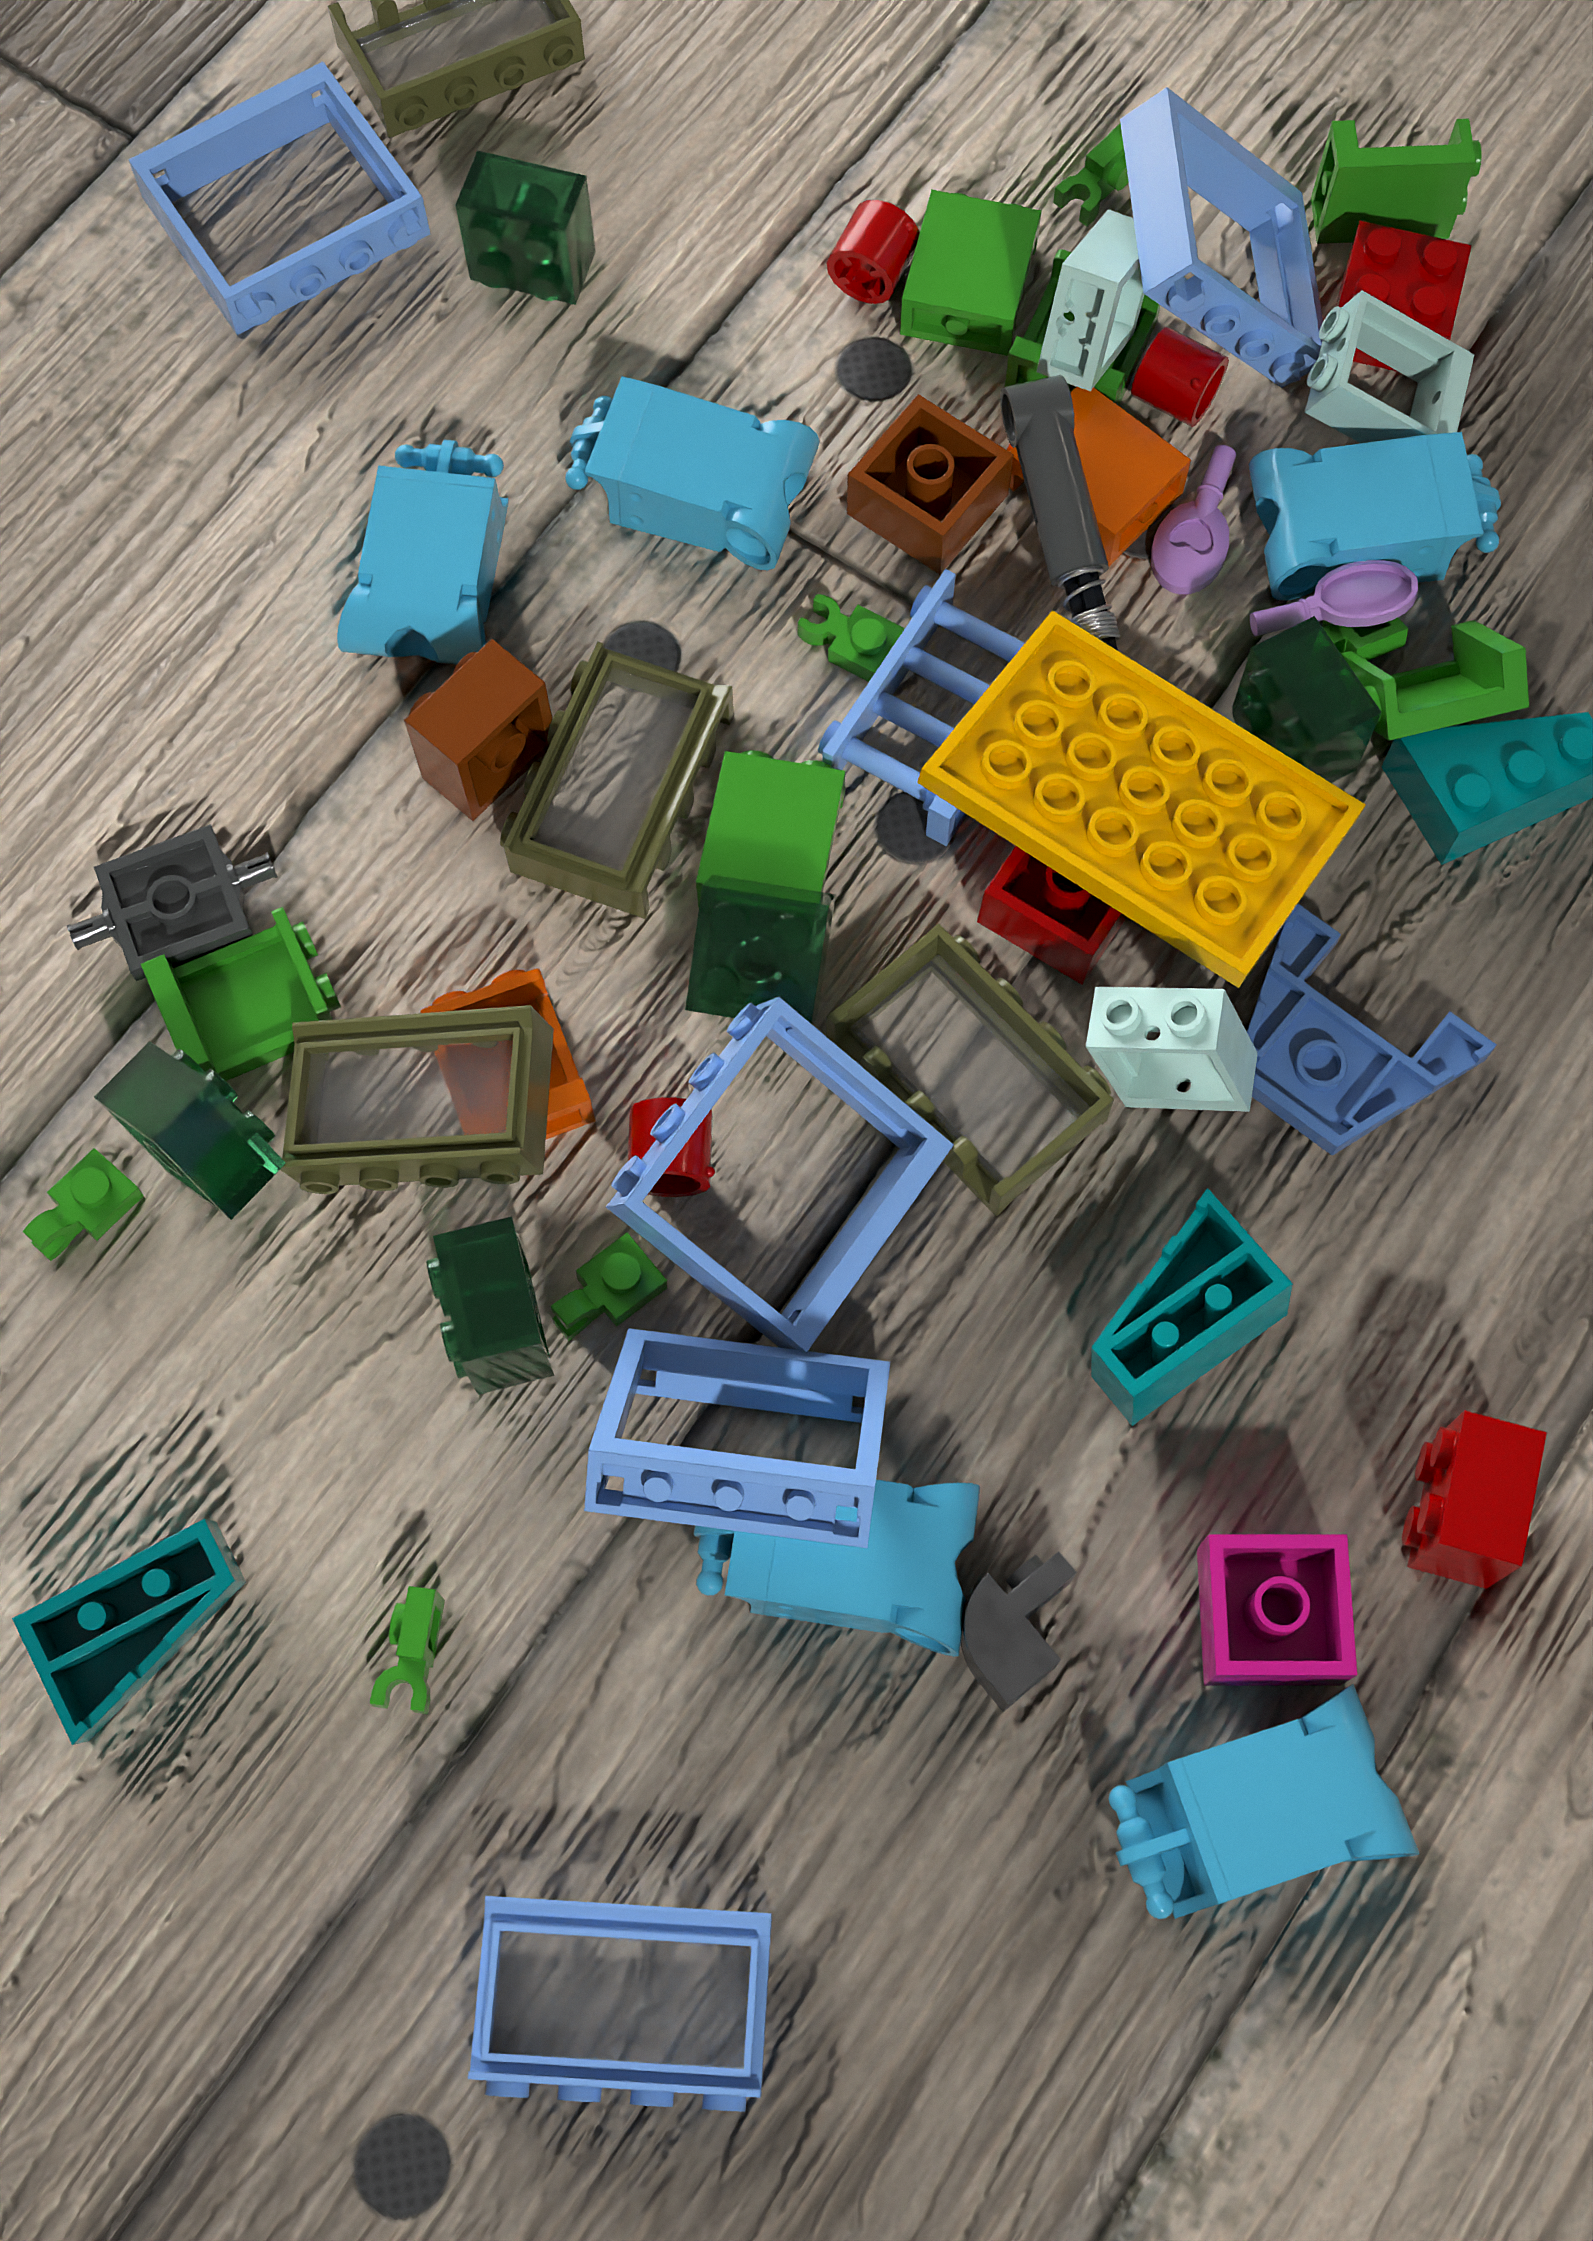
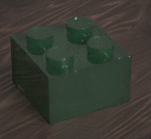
[455,151,596,305]
[1232,616,1382,783]
[685,875,836,1025]
[94,1041,286,1220]
[426,1216,554,1395]

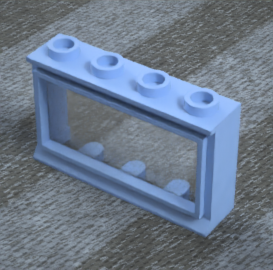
[468,1896,772,2112]

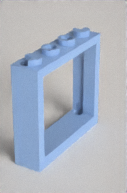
[128,61,430,335]
[1120,87,1323,388]
[606,997,954,1352]
[584,1328,890,1548]

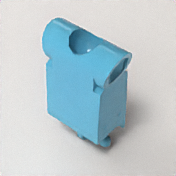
[565,376,820,571]
[1249,432,1501,600]
[337,439,509,665]
[693,1479,980,1657]
[1109,1684,1420,1919]

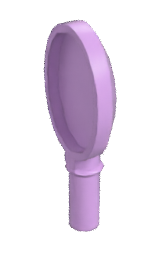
[1151,445,1236,594]
[1250,560,1418,636]

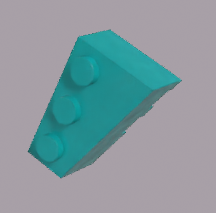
[1381,712,1593,865]
[1091,1188,1293,1426]
[12,1519,246,1745]

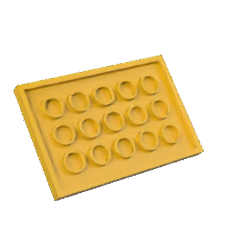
[917,610,1366,988]

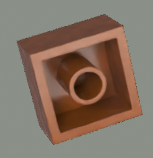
[847,394,1014,575]
[404,639,552,821]

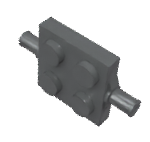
[67,824,278,981]

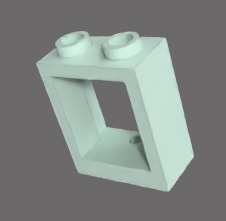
[1036,210,1145,392]
[1305,290,1474,443]
[1086,987,1258,1112]

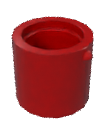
[827,200,920,304]
[1131,327,1229,427]
[628,1097,715,1197]

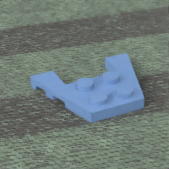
[1247,904,1497,1156]

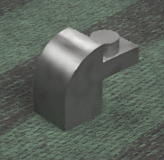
[961,1551,1077,1712]

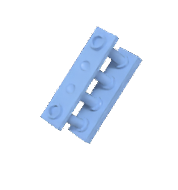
[818,568,1025,847]

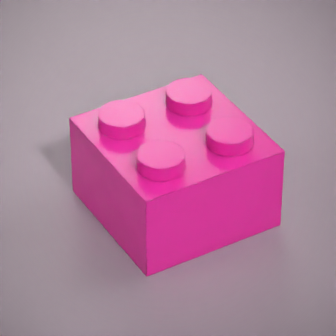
[1197,1534,1357,1686]

